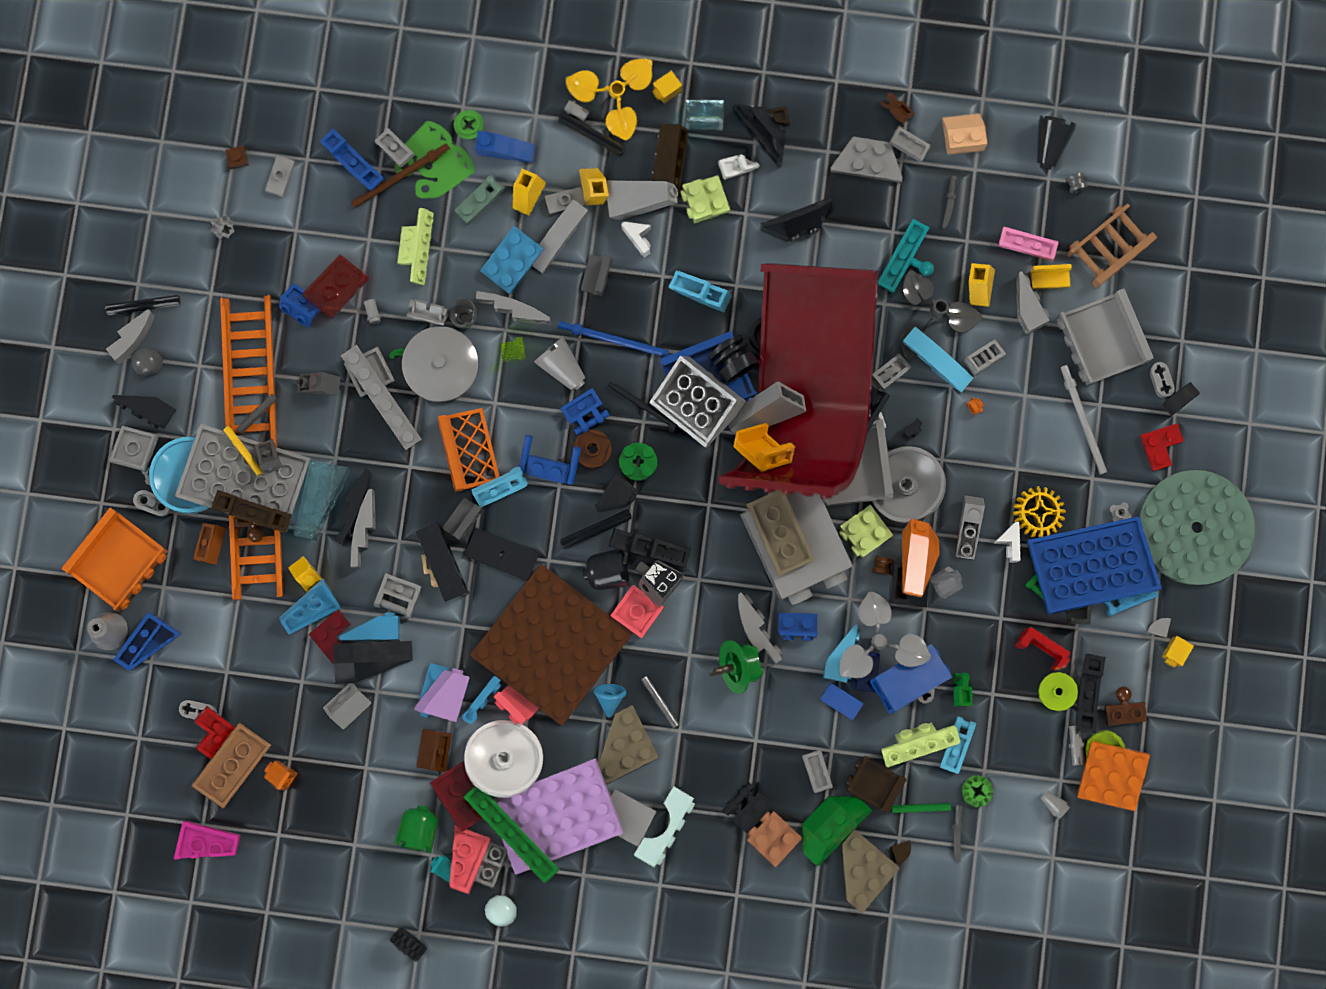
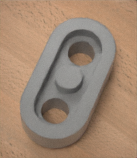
[133,490,171,517]

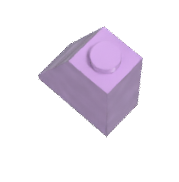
[414,668,470,722]

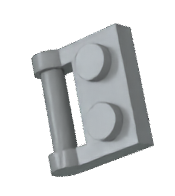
[374,573,422,619]

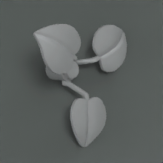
[839,592,931,678]

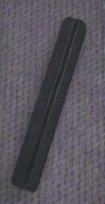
[558,112,625,156]
[105,295,181,315]
[560,509,632,549]

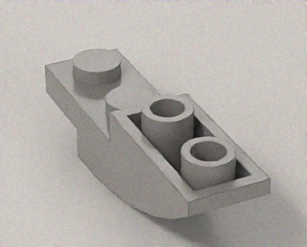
[738,593,783,664]

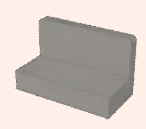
[323,683,371,729]

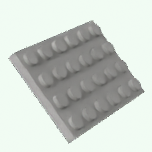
[175,424,311,532]

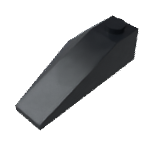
[333,641,413,684]

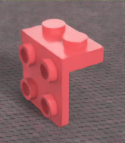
[494,685,539,725]

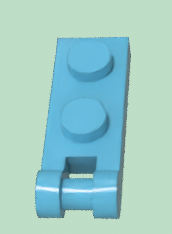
[472,467,528,508]
[939,716,976,774]

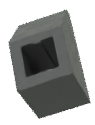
[297,372,341,396]

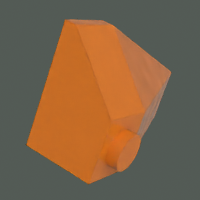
[902,519,940,597]

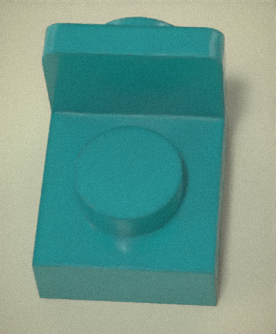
[430,854,452,883]

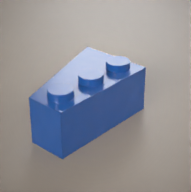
[113,611,182,671]

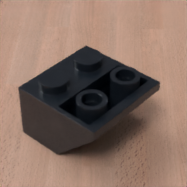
[888,563,930,608]

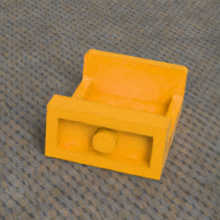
[733,423,795,472]

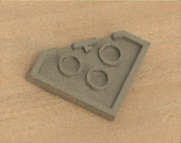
[598,705,659,784]
[841,829,900,913]

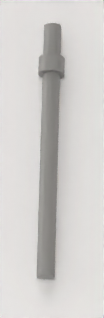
[1060,365,1107,475]

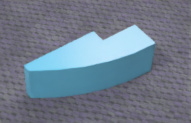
[669,270,732,312]

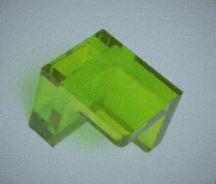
[501,337,526,362]

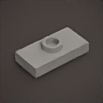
[889,126,931,162]
[265,156,296,197]
[545,187,585,215]
[802,750,833,793]

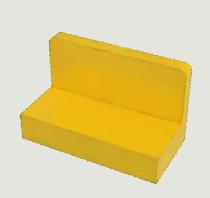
[1030,264,1072,290]

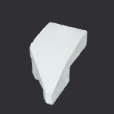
[718,154,759,180]

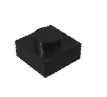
[902,418,923,440]

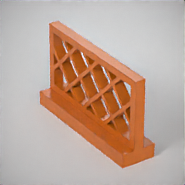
[437,408,500,493]

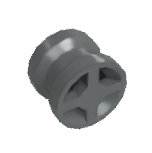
[1066,173,1088,194]

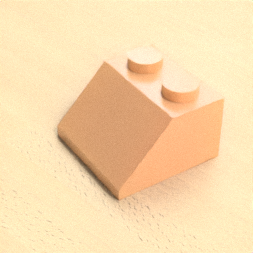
[942,114,987,155]

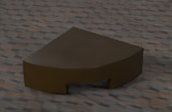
[768,106,790,126]
[891,840,911,865]

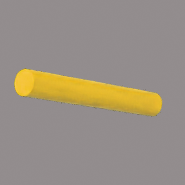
[223,426,264,476]

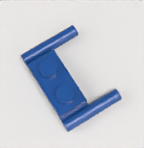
[519,435,581,485]

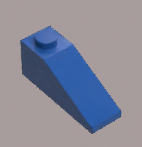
[475,131,535,163]

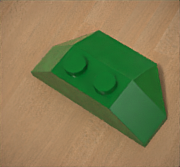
[802,796,872,867]

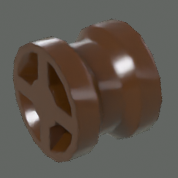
[872,556,893,576]

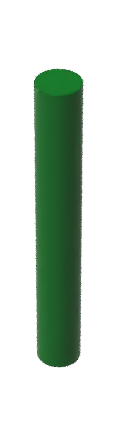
[891,803,951,813]

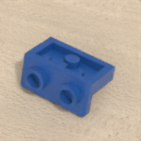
[279,283,324,328]
[778,613,817,641]

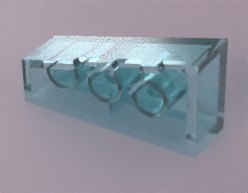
[294,460,351,541]

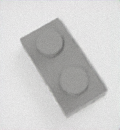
[374,128,414,168]

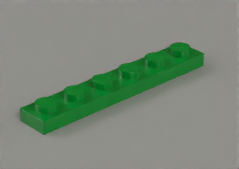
[464,786,559,884]

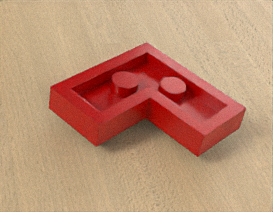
[1140,423,1184,472]
[194,706,235,759]

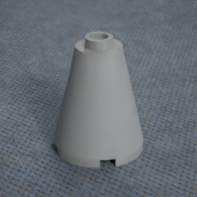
[534,337,585,390]
[87,612,128,650]

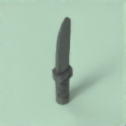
[942,176,958,228]
[952,805,963,862]

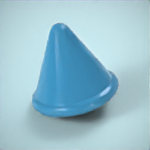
[594,684,627,717]

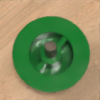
[709,640,763,694]

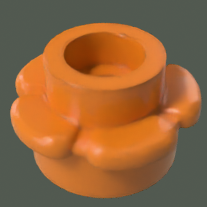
[966,397,984,415]

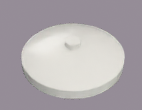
[464,720,543,797]

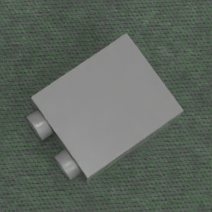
[740,492,853,605]

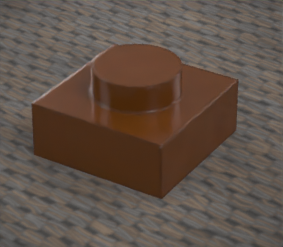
[225,145,249,169]

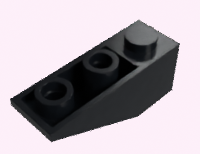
[112,395,176,429]

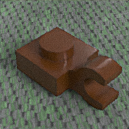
[881,93,915,124]

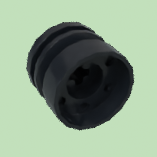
[708,335,759,384]

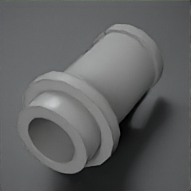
[564,101,590,122]
[363,299,381,325]

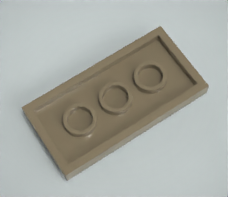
[746,490,815,576]

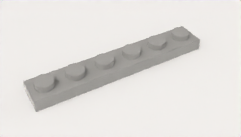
[341,345,422,450]

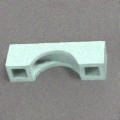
[634,786,695,867]

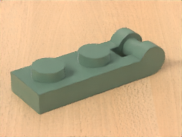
[454,174,505,225]

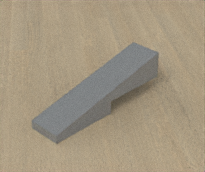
[872,353,912,391]

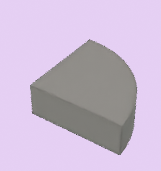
[1146,618,1171,638]

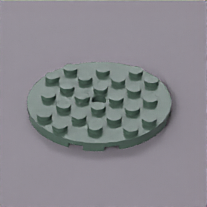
[1139,470,1255,585]

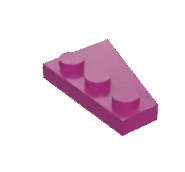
[174,821,241,859]

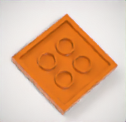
[1077,740,1150,811]

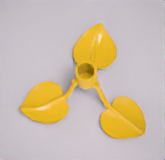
[566,59,652,140]

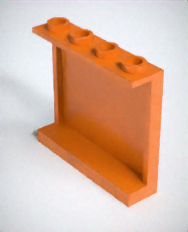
[61,508,168,612]

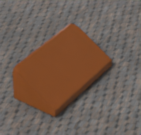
[193,523,226,565]

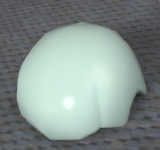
[485,895,517,926]

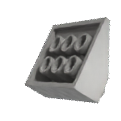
[649,355,746,447]

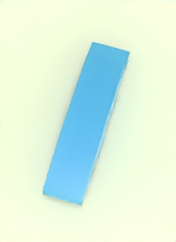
[903,327,973,393]

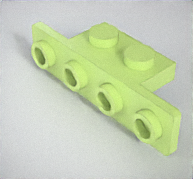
[397,208,433,285]
[881,723,960,767]

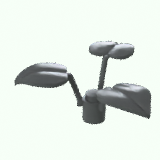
[900,270,983,359]

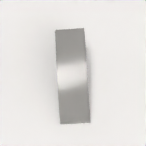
[106,309,155,364]

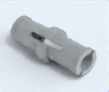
[1069,726,1085,765]

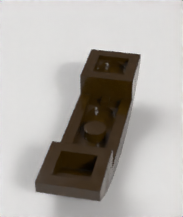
[211,489,292,533]

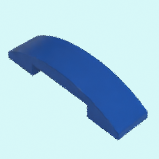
[320,129,384,191]

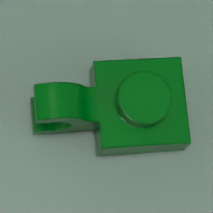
[953,673,973,707]

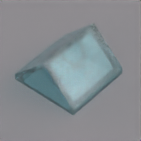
[685,101,723,130]

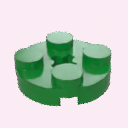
[619,443,657,482]

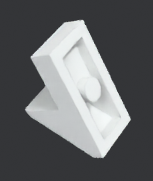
[621,222,651,258]
[994,522,1020,563]

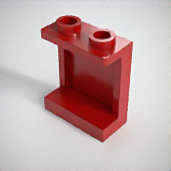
[1014,627,1070,671]

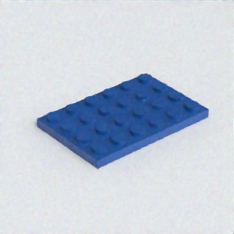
[1027,516,1162,615]

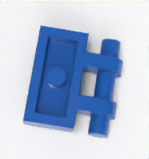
[560,388,610,436]

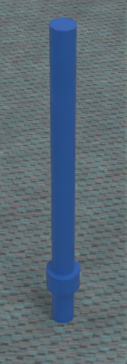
[558,321,669,357]

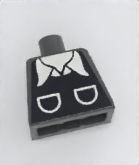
[635,560,684,608]

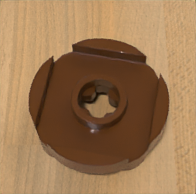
[574,430,612,469]

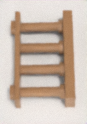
[1067,203,1158,289]

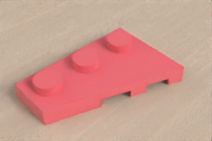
[450,825,491,894]

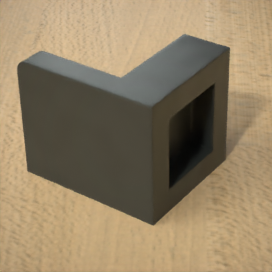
[1067,605,1092,625]

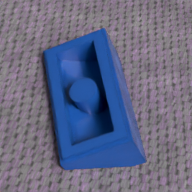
[820,683,864,720]

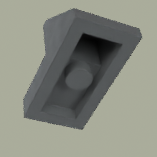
[255,439,282,473]

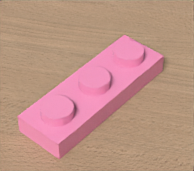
[998,227,1059,261]

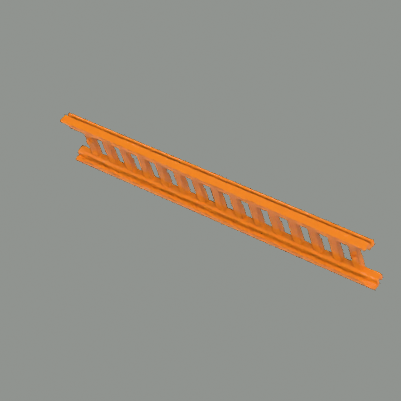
[220,295,284,600]

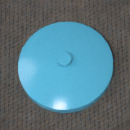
[149,437,208,514]

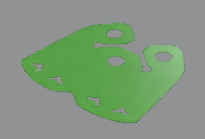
[395,121,474,198]

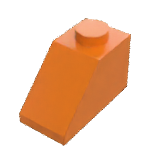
[264,761,298,790]

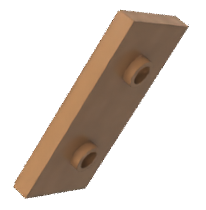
[191,722,271,808]

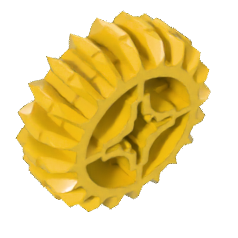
[1013,486,1066,538]

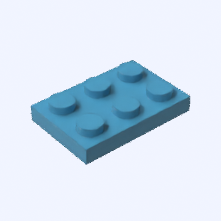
[480,226,544,294]

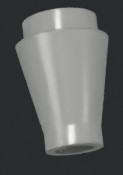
[1040,791,1070,819]

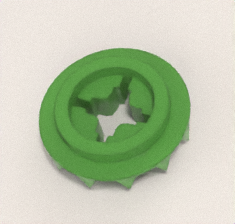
[454,110,484,140]
[962,775,994,807]

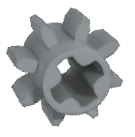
[211,215,235,239]

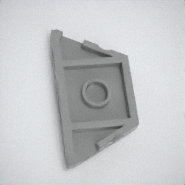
[830,137,902,183]

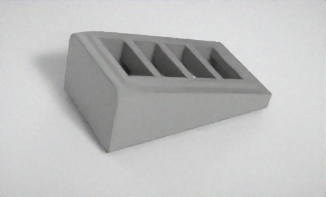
[962,339,1006,377]

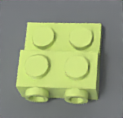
[680,175,730,223]
[839,505,893,558]

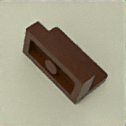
[416,729,452,772]

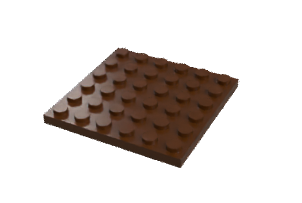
[470,564,633,726]

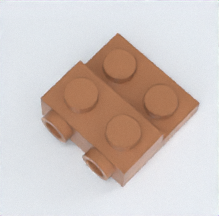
[747,811,802,867]

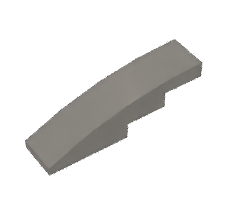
[532,199,588,274]
[476,291,551,325]
[351,489,376,568]

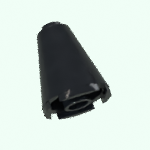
[1037,116,1076,170]

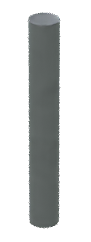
[641,676,679,728]

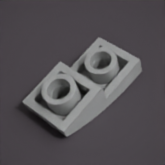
[475,842,507,888]

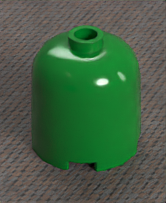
[393,805,438,854]

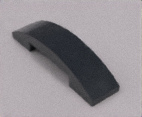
[1076,653,1106,734]

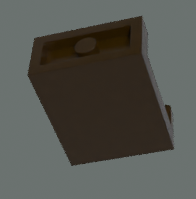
[845,756,907,814]

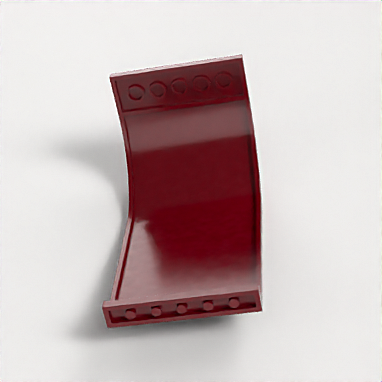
[719,263,878,498]

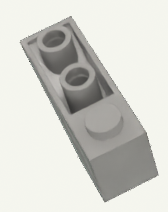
[1016,271,1050,335]
[955,495,985,559]

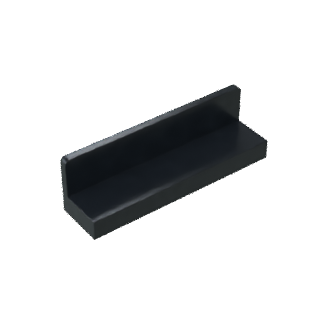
[416,522,470,602]

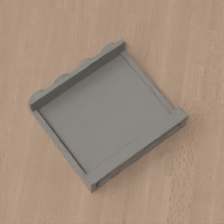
[1057,288,1154,386]
[820,419,894,507]

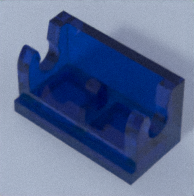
[855,651,880,693]

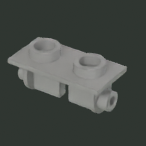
[407,299,448,325]

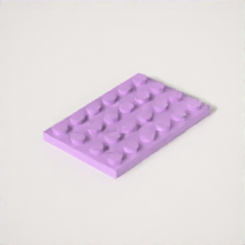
[493,759,624,875]

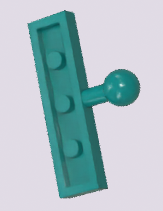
[878,219,934,294]

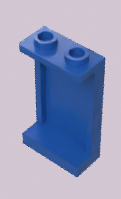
[870,644,952,714]

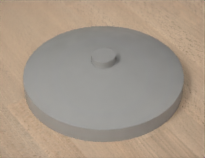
[402,326,478,402]
[872,446,946,523]

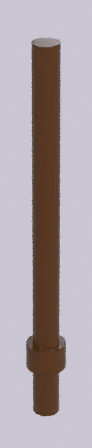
[351,143,450,208]

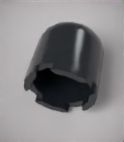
[582,548,629,590]

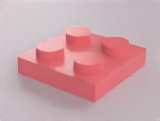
[610,585,664,639]

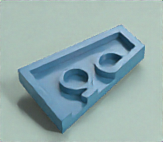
[279,579,341,635]

